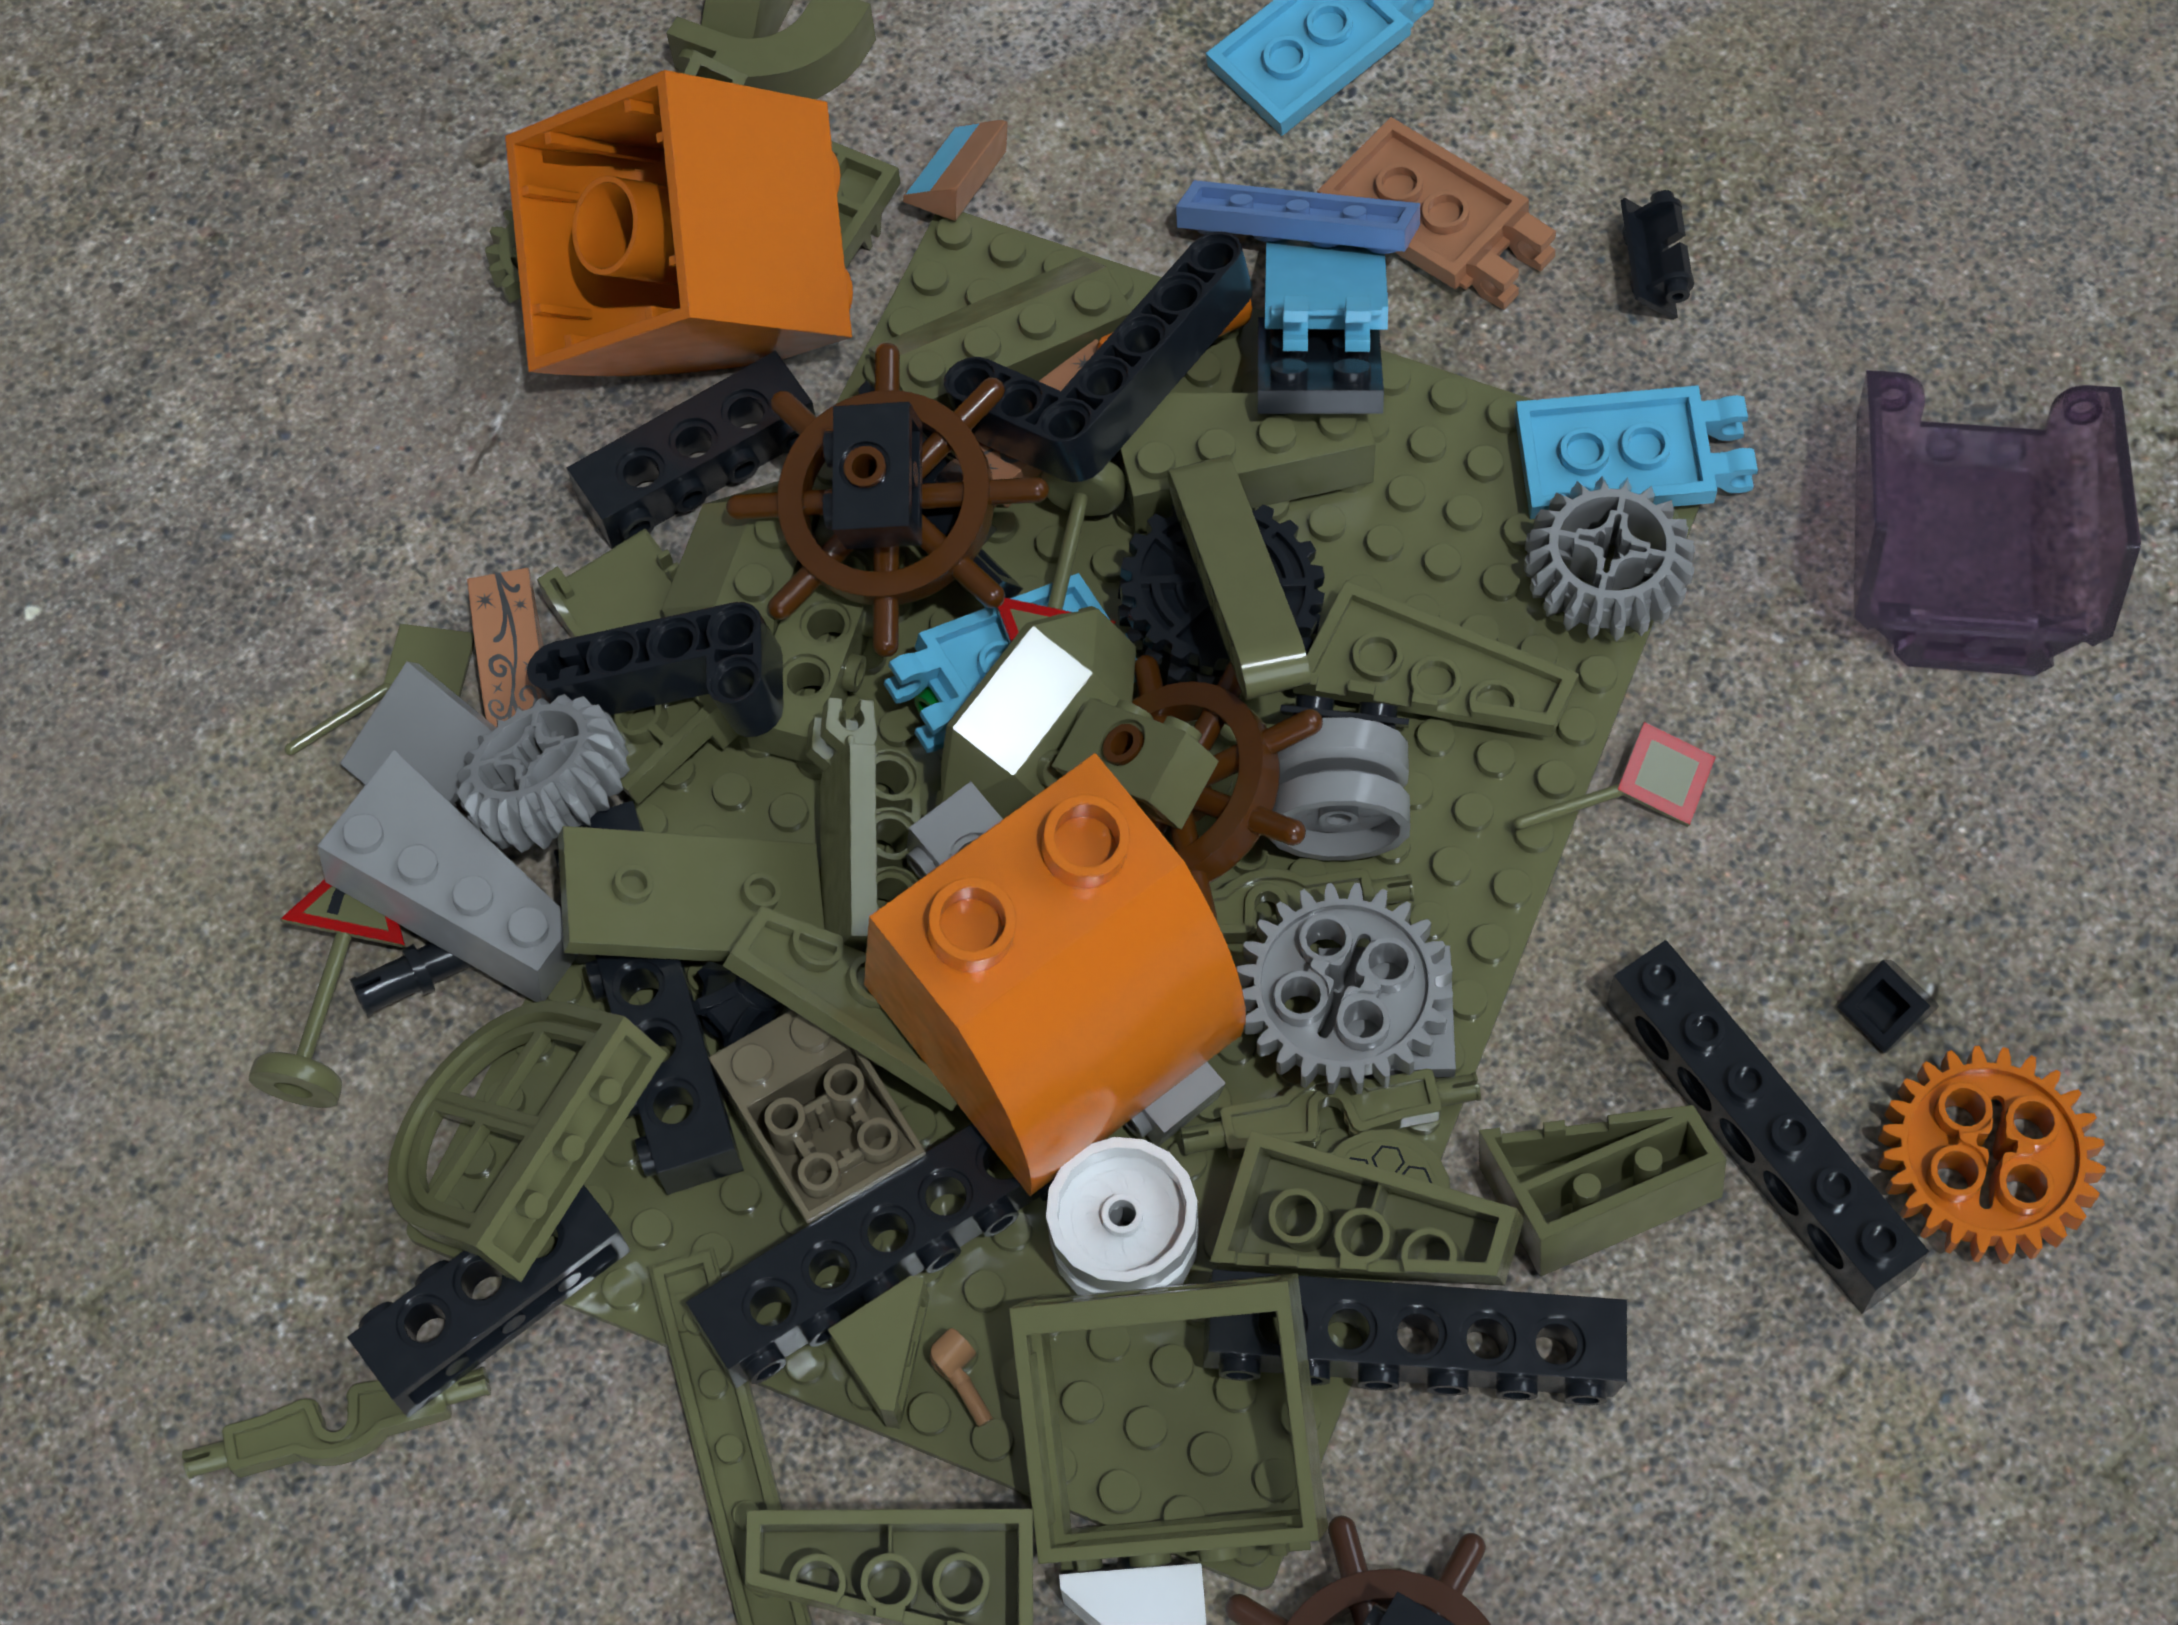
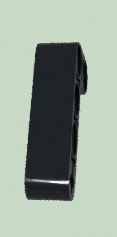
[527,602,784,737]

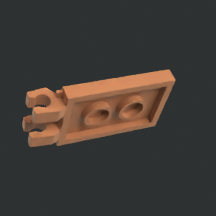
[1317,117,1556,310]

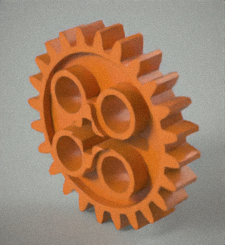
[1878,1046,2106,1264]

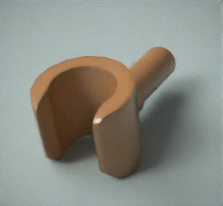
[930,1328,993,1427]

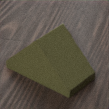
[828,1276,930,1429]

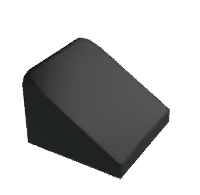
[1837,960,1939,1053]

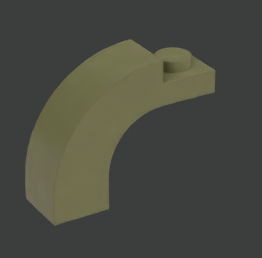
[666,0,876,99]

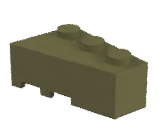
[1479,1105,1727,1277]

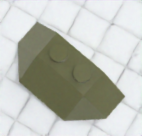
[662,481,823,635]
[935,606,1136,819]

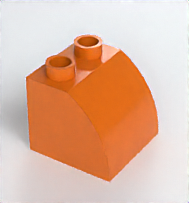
[505,70,853,376]
[864,753,1246,1196]

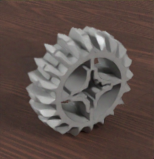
[1524,476,1695,642]
[456,694,630,853]

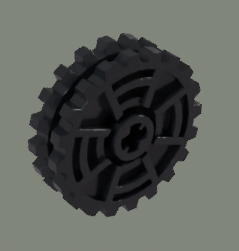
[1118,504,1325,696]

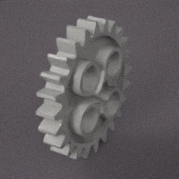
[1237,883,1453,1094]

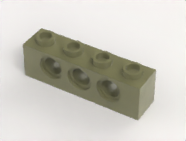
[747,515,906,766]

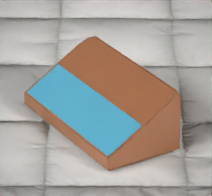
[903,120,1008,221]

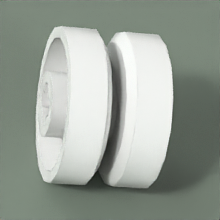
[1046,1137,1199,1295]

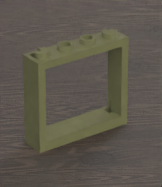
[1009,1273,1328,1573]

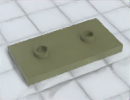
[558,826,825,962]

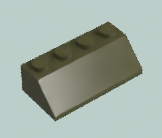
[868,256,1132,412]

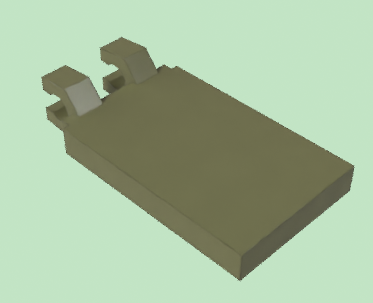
[806,697,877,952]

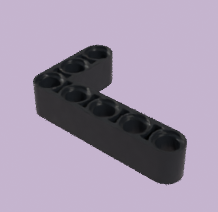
[943,231,1253,483]

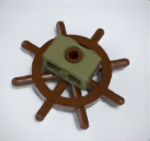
[1052,655,1323,921]

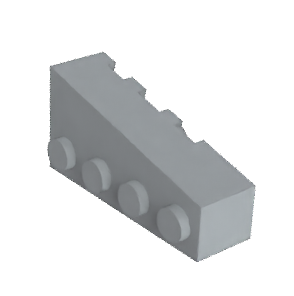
[317,750,578,1002]

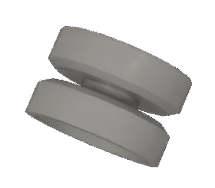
[1269,717,1411,860]

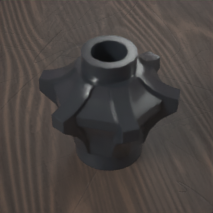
[692,961,783,1047]

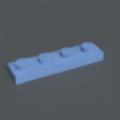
[1176,180,1420,254]

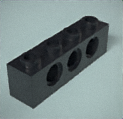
[566,351,815,549]
[347,1185,630,1418]

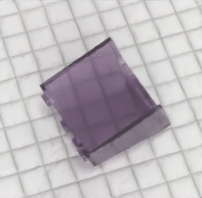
[1854,370,2141,676]

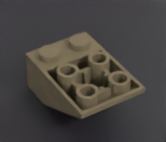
[708,1010,926,1224]

